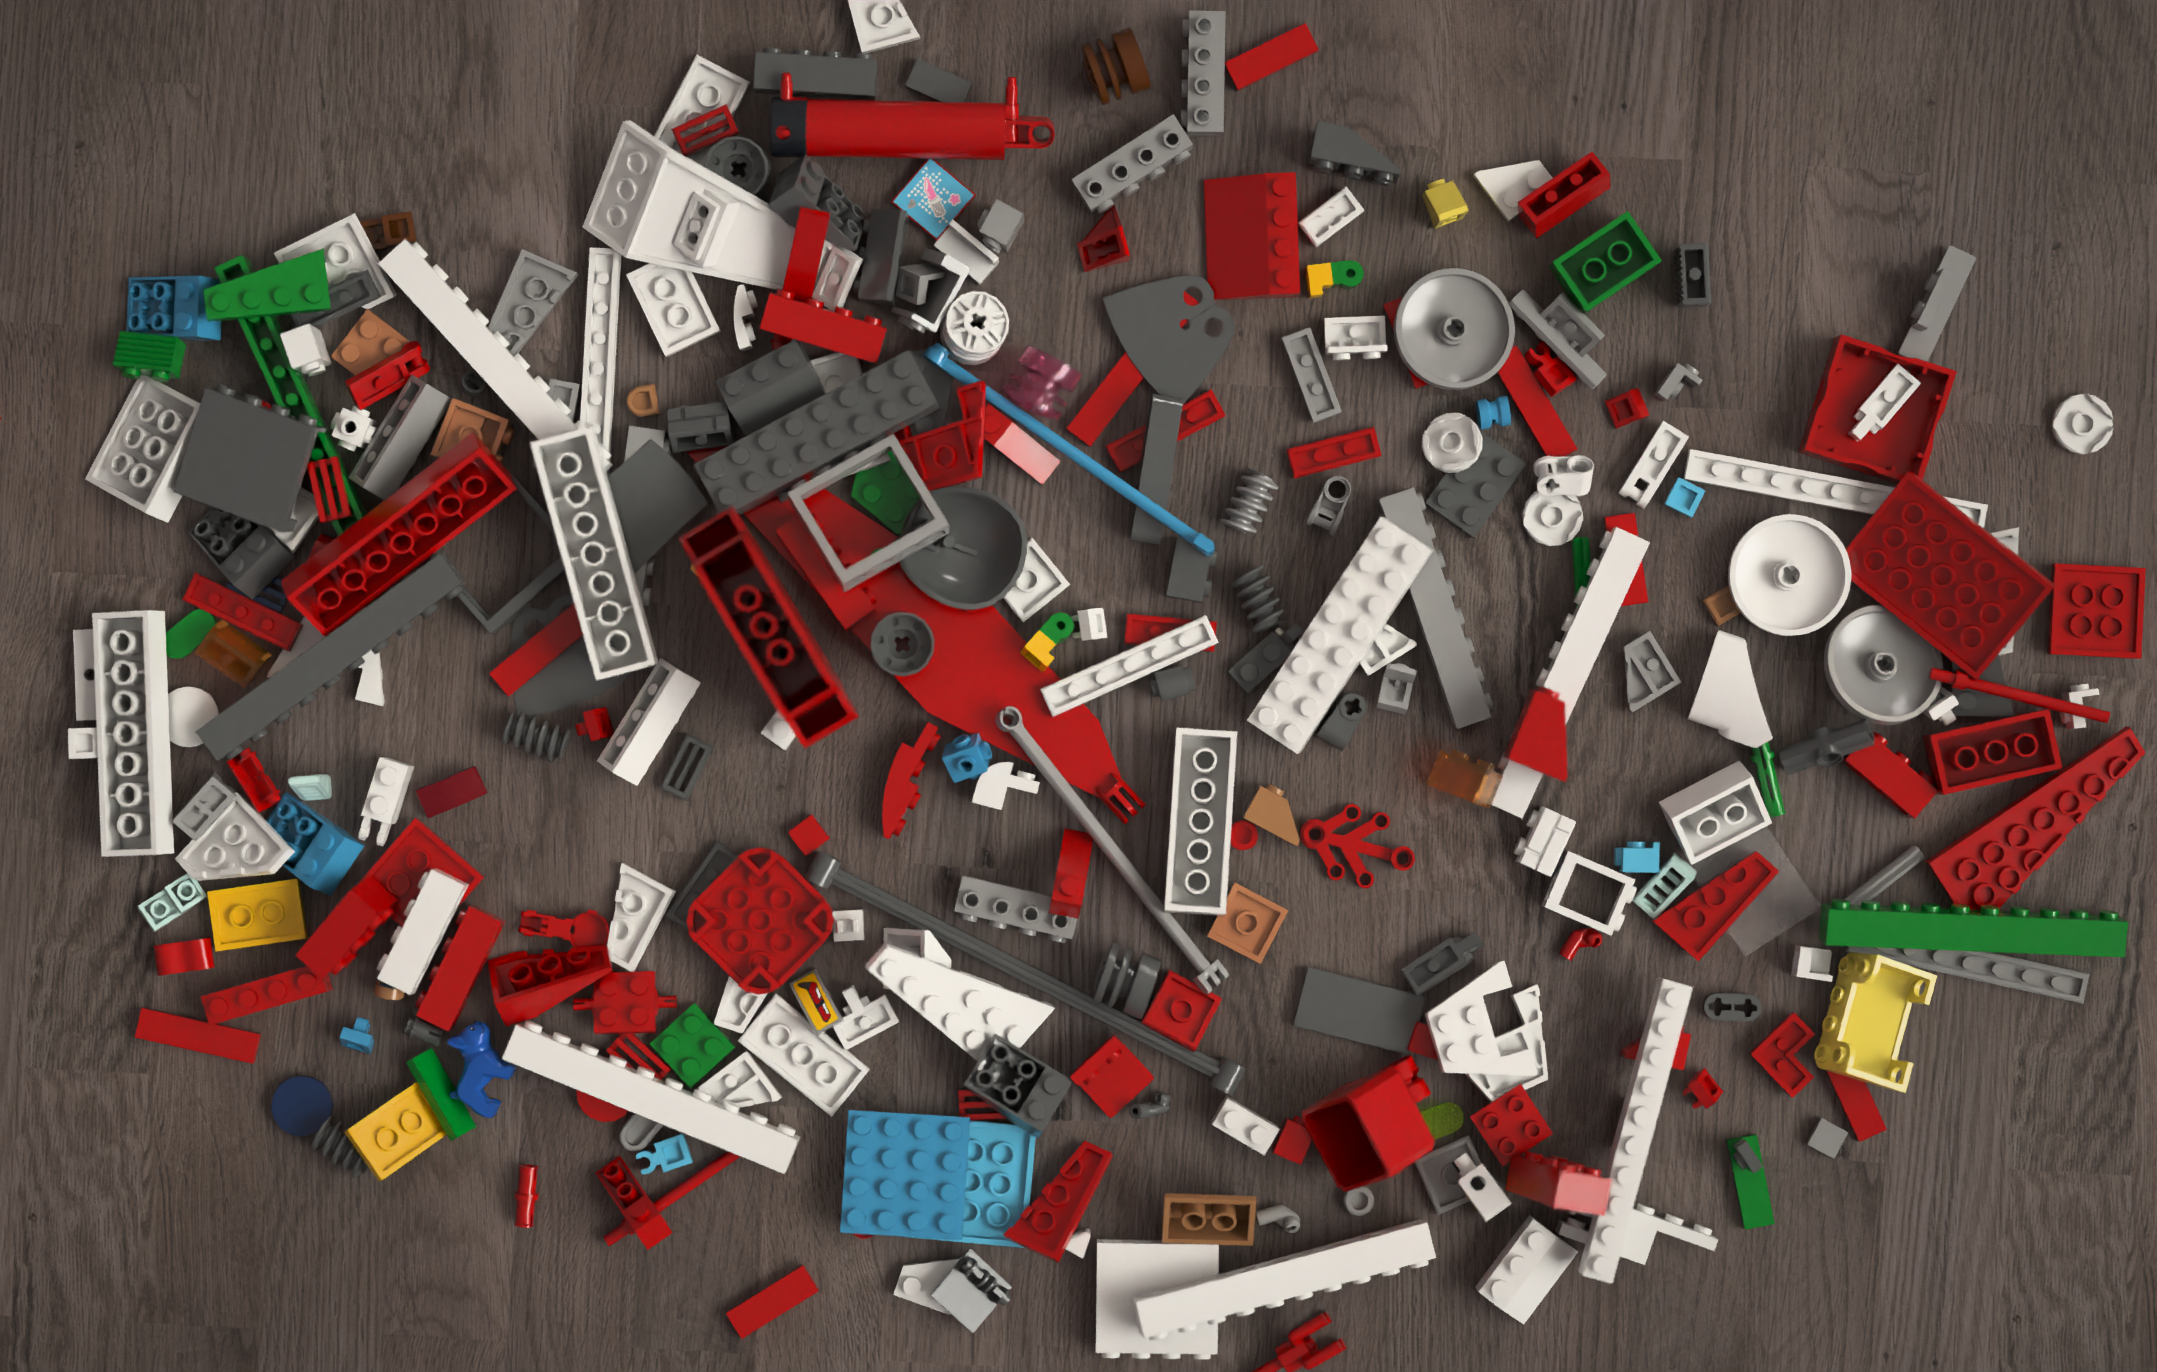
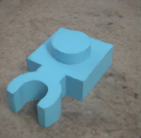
[636,1133,693,1174]

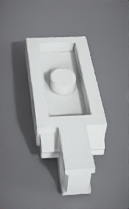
[1848,364,1921,441]

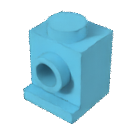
[1614,841,1660,873]

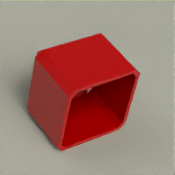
[1302,1068,1435,1192]

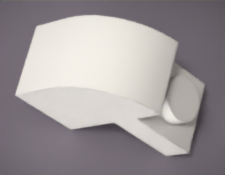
[972,762,1040,810]

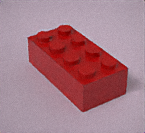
[1923,709,2062,795]

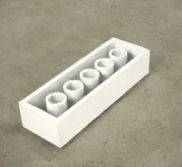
[1164,728,1237,916]

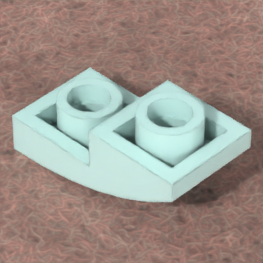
[137,873,207,932]

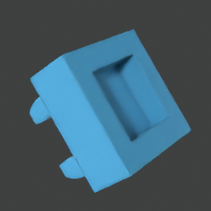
[339,1017,374,1054]

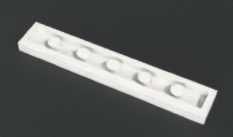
[1040,615,1219,717]

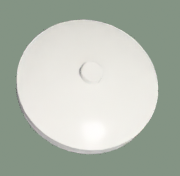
[1728,514,1851,636]

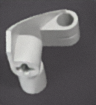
[1688,630,1773,748]

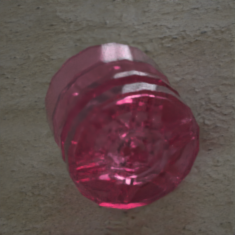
[1003,345,1082,421]

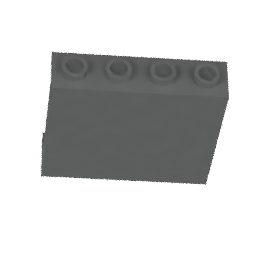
[173,384,326,532]

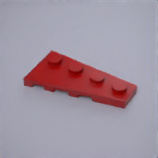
[1652,850,1779,962]
[1003,1141,1113,1263]

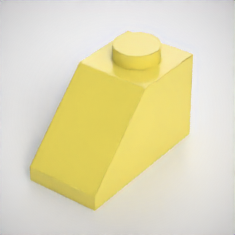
[1422,179,1469,229]

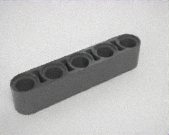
[1129,394,1183,545]

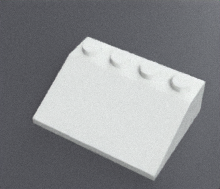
[85,375,201,523]

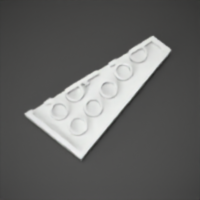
[865,943,1055,1061]

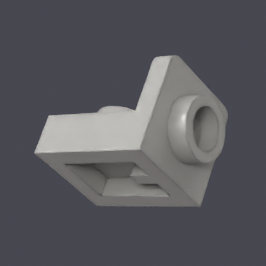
[1653,363,1703,402]

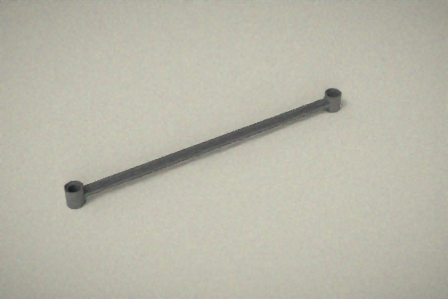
[804,850,1247,1096]

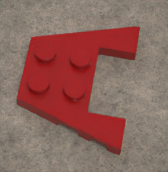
[893,381,986,492]

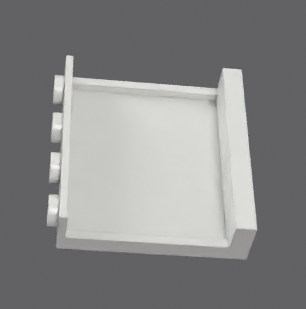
[1096,1239,1219,1359]

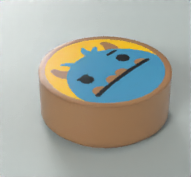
[374,981,405,1000]

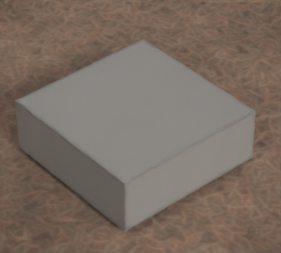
[1806,1117,1849,1159]

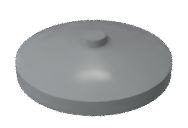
[1394,268,1515,390]
[1824,605,1943,725]

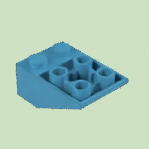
[126,276,222,341]
[266,792,364,896]

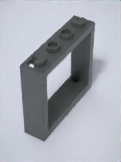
[426,472,566,635]

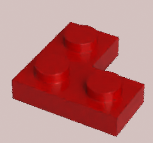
[1749,1012,1815,1098]

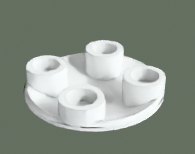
[168,687,219,747]

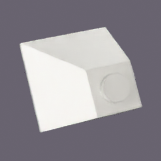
[883,928,951,989]

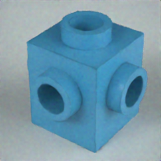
[942,733,992,783]

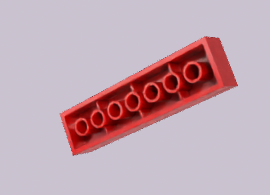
[281,432,517,637]

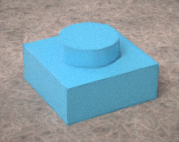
[1664,477,1706,518]

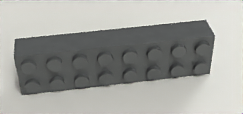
[694,350,940,515]

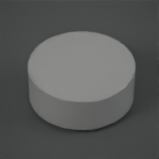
[1343,1186,1374,1216]

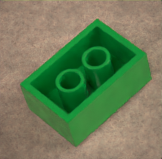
[1548,211,1662,314]

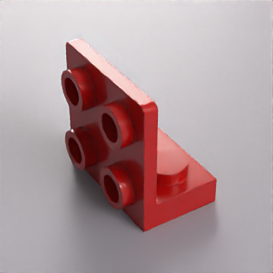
[1070,1034,1154,1118]

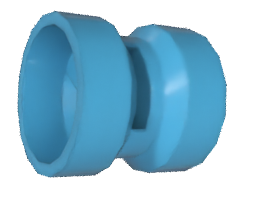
[1476,396,1511,430]

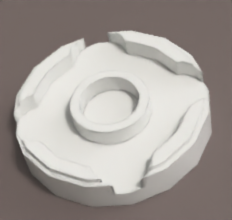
[2051,394,2113,455]
[1422,413,1483,473]
[1522,486,1583,546]

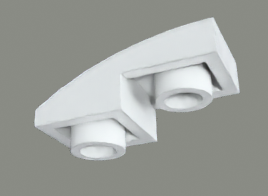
[734,284,758,352]

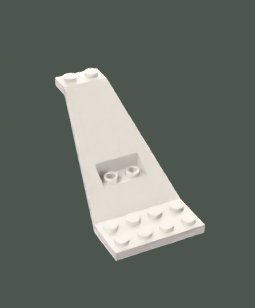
[583,120,863,311]

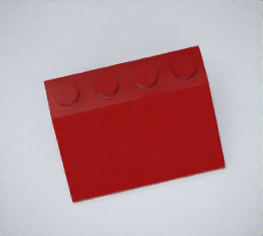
[1204,172,1300,300]

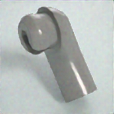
[1256,1204,1300,1233]

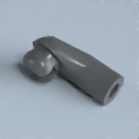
[1129,1092,1171,1119]

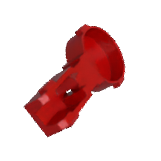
[518,909,610,947]

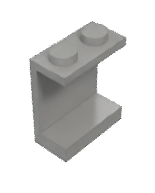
[891,248,971,333]

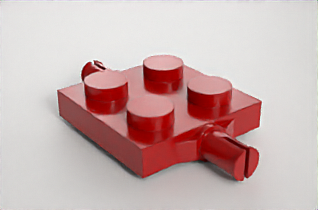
[573,971,677,1035]

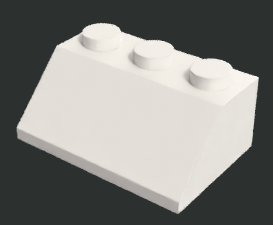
[1659,761,1772,865]
[1475,1215,1578,1324]

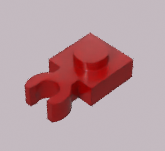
[1524,341,1577,398]

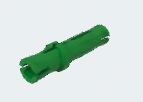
[1750,742,1786,817]

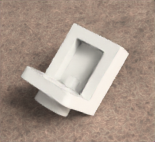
[2060,683,2099,729]

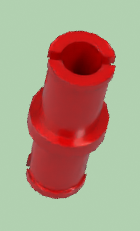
[514,1164,539,1228]

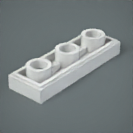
[73,629,96,721]

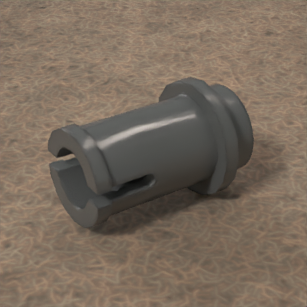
[404,1016,444,1047]

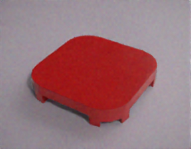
[687,847,834,994]

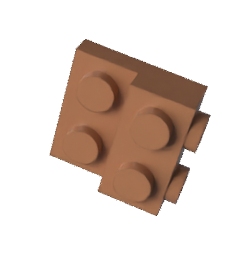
[431,398,515,464]

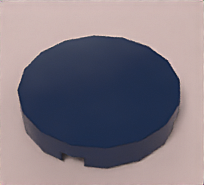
[271,1075,334,1136]

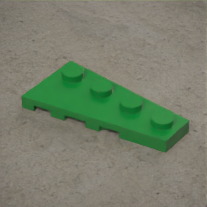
[203,249,331,322]

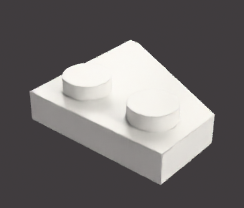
[1473,160,1552,221]
[1359,624,1417,676]

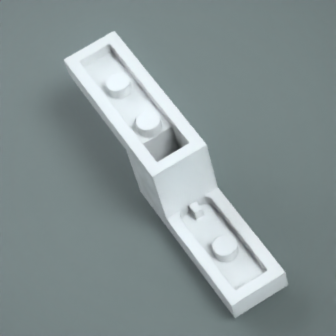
[1555,1203,1718,1265]

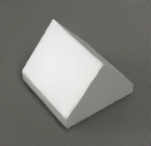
[1066,1228,1091,1258]

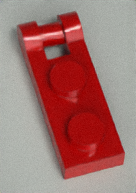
[344,341,430,411]

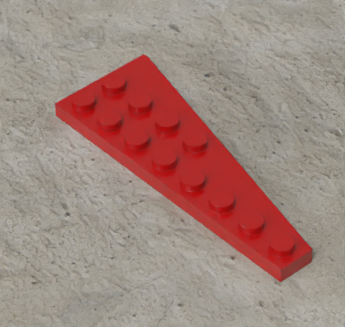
[1926,726,2146,911]

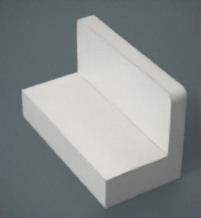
[934,219,999,285]

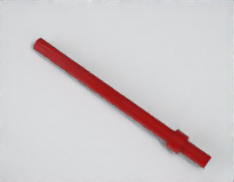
[1928,667,2110,723]
[603,1151,741,1247]

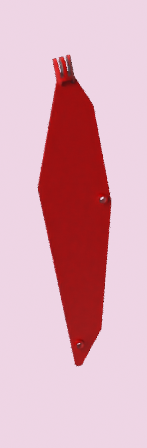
[686,446,1146,825]

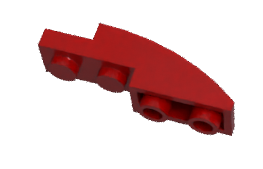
[882,722,941,839]

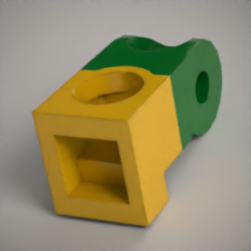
[1305,260,1364,299]
[1020,612,1074,673]

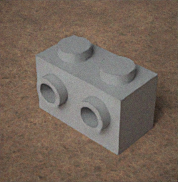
[977,199,1024,254]

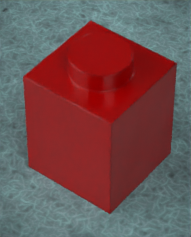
[1272,1115,1312,1165]

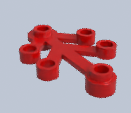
[1300,804,1415,888]

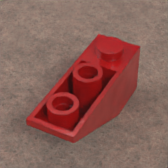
[595,1156,673,1250]

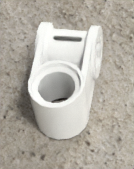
[1533,455,1594,496]

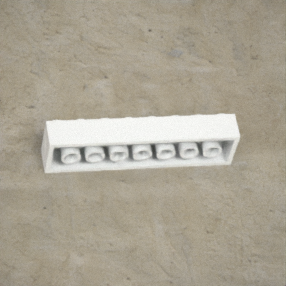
[530,426,658,680]
[1247,517,1434,754]
[92,610,174,857]

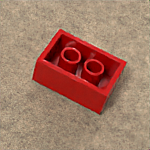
[295,876,397,980]
[1505,1151,1612,1216]

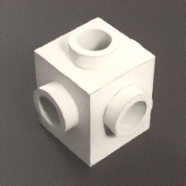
[331,405,377,452]

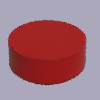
[1230,820,1258,850]

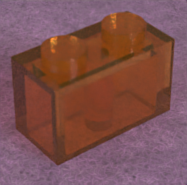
[195,620,272,688]
[1426,749,1503,810]

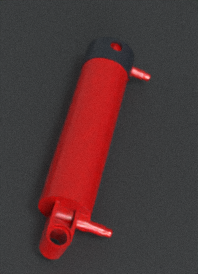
[770,72,1055,160]

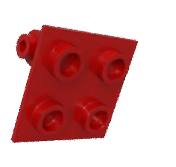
[1470,1083,1553,1167]

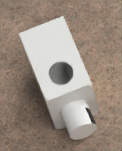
[1452,1153,1511,1222]

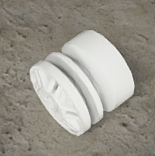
[940,291,1009,365]

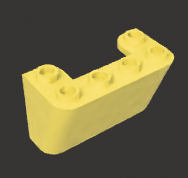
[1814,952,1937,1093]

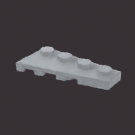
[488,249,579,356]

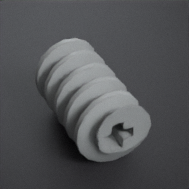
[1220,467,1279,534]

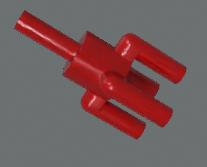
[1251,1311,1347,1372]

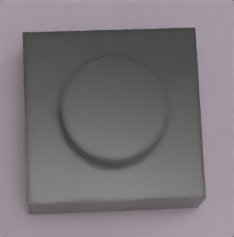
[1732,1138,1763,1173]

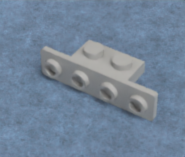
[1898,246,1976,362]
[1509,290,1607,389]

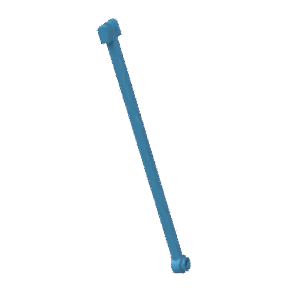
[923,342,1215,556]

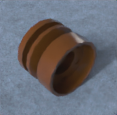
[1081,28,1151,105]

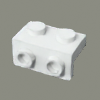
[1324,316,1387,360]

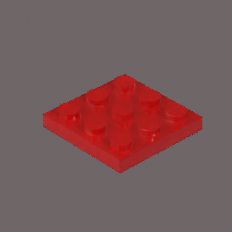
[2048,563,2146,659]
[357,818,485,928]

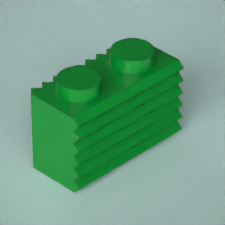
[113,331,186,382]

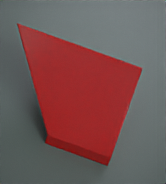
[1077,205,1130,272]

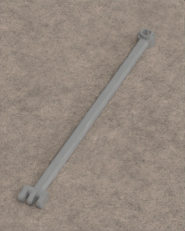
[995,706,1229,995]

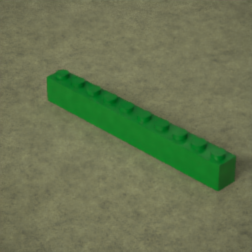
[214,255,367,536]
[1818,899,2128,958]

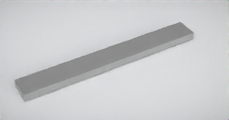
[1845,946,2090,1004]

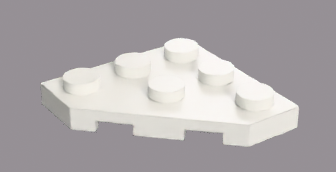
[274,213,397,309]
[175,792,295,881]

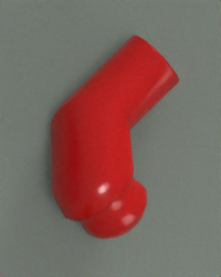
[1558,927,1603,961]

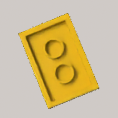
[207,878,308,951]
[344,1082,447,1182]

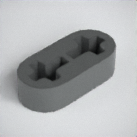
[1702,992,1762,1022]

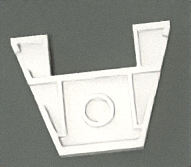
[267,608,385,706]
[1425,961,1538,1076]
[1465,984,1548,1103]

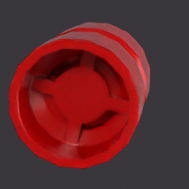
[1378,1055,1431,1103]

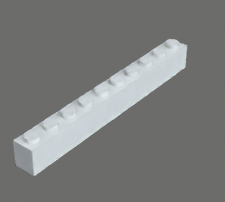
[378,239,613,471]
[1485,527,1650,818]
[1578,977,1693,1284]
[502,1021,800,1174]
[1131,1219,1436,1341]

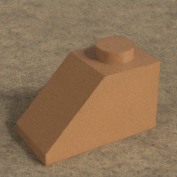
[1243,783,1300,846]

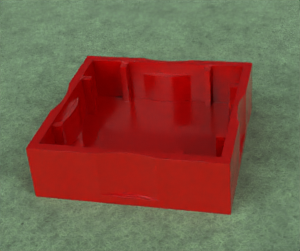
[1798,334,1957,484]

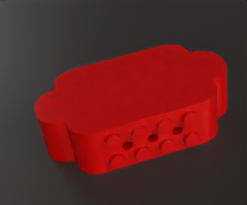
[679,506,859,749]

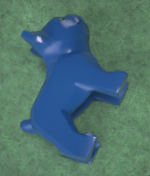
[447,1021,518,1118]

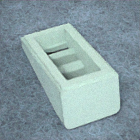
[289,774,332,801]
[1632,853,1697,919]

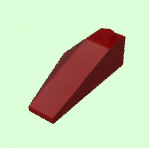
[488,945,613,1027]

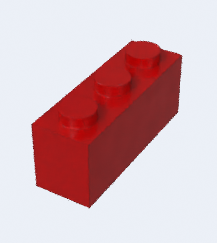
[1518,152,1610,239]
[1842,731,1938,819]

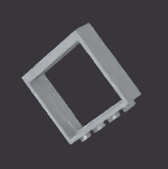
[788,434,949,592]

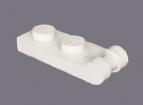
[1618,421,1689,509]

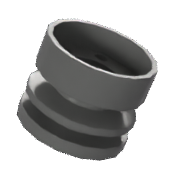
[704,136,773,197]
[870,612,935,676]
[1092,943,1162,1019]

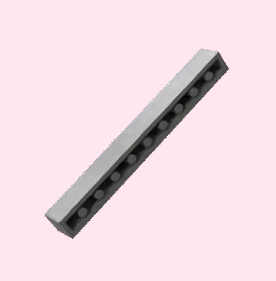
[196,552,466,761]

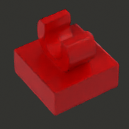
[575,707,614,742]
[1682,1068,1723,1109]

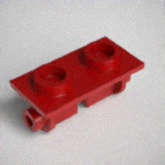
[226,748,281,813]

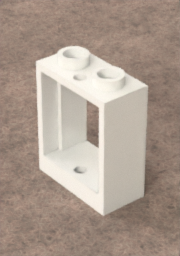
[1541,850,1637,936]

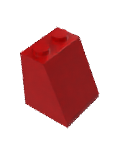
[1503,686,1568,782]

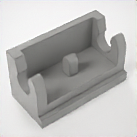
[172,772,236,841]

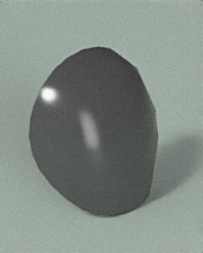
[899,487,1027,610]

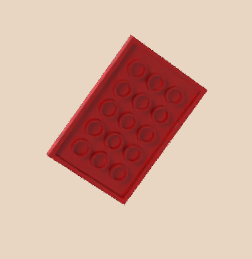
[1846,471,2056,680]

